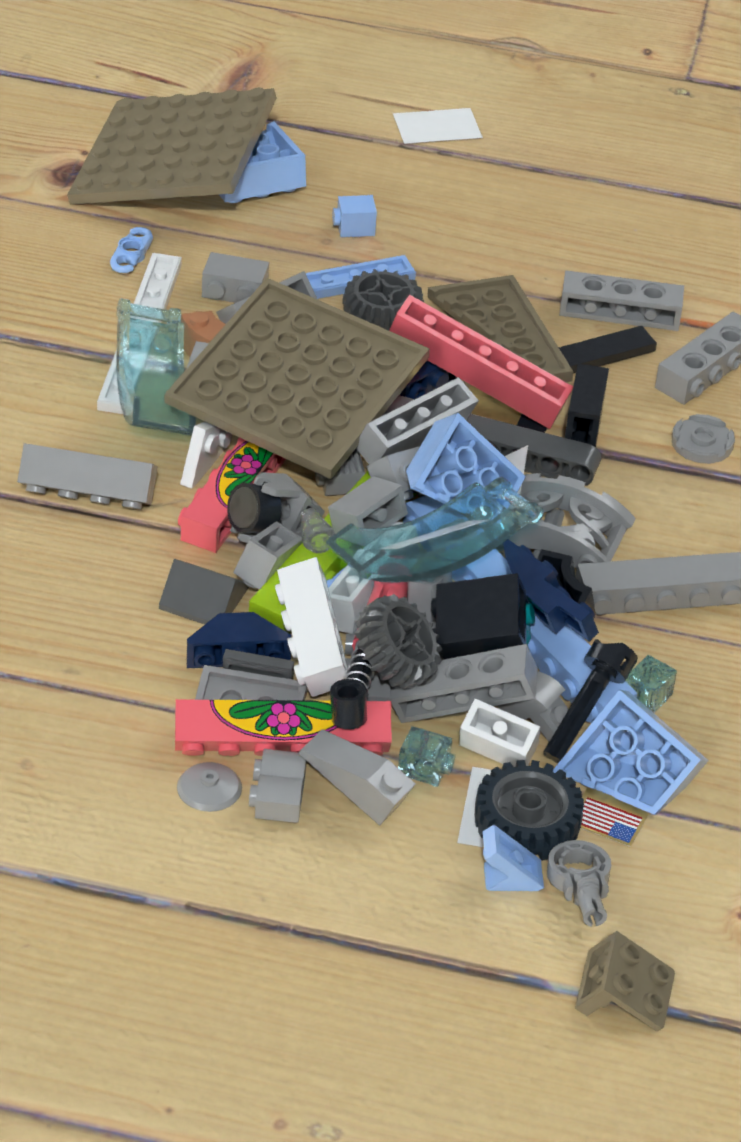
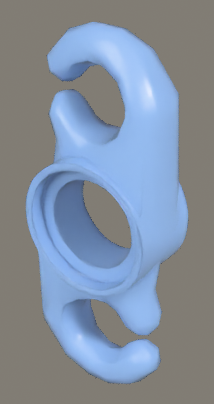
[110,227,153,273]

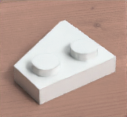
[180,422,232,489]

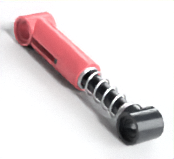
[330,565,408,729]

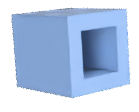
[332,195,377,237]

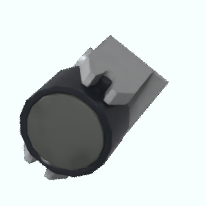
[227,472,325,543]

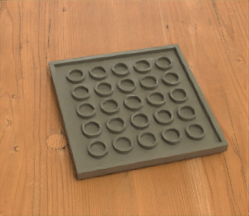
[67,87,277,205]
[164,278,430,479]

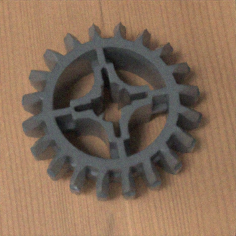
[342,269,424,331]
[354,594,442,689]

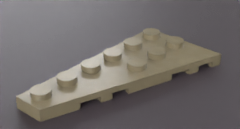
[428,275,573,382]

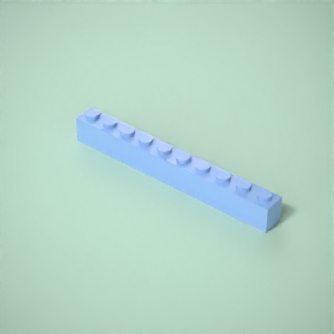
[403,495,638,723]

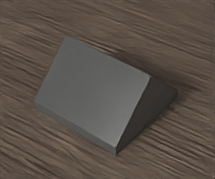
[159,559,249,625]

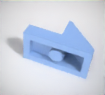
[482,825,544,891]

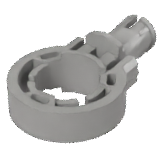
[547,840,611,927]

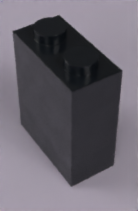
[565,363,609,447]
[431,573,527,660]

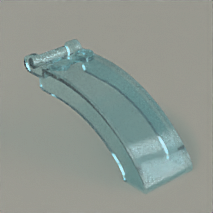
[116,298,196,436]
[325,477,544,582]

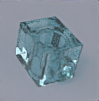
[626,655,677,713]
[398,726,456,787]

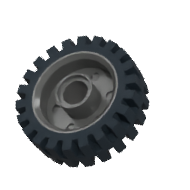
[474,760,584,861]

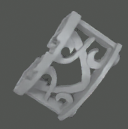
[480,473,636,569]

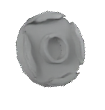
[672,414,735,464]

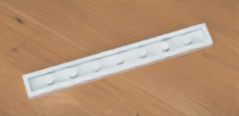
[97,253,182,415]

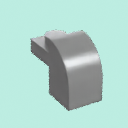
[498,671,569,741]

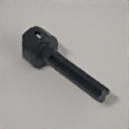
[543,639,638,763]

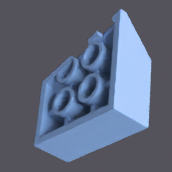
[219,121,306,203]
[406,413,526,527]
[553,690,709,815]

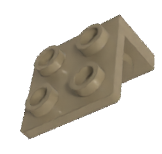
[575,931,675,1031]

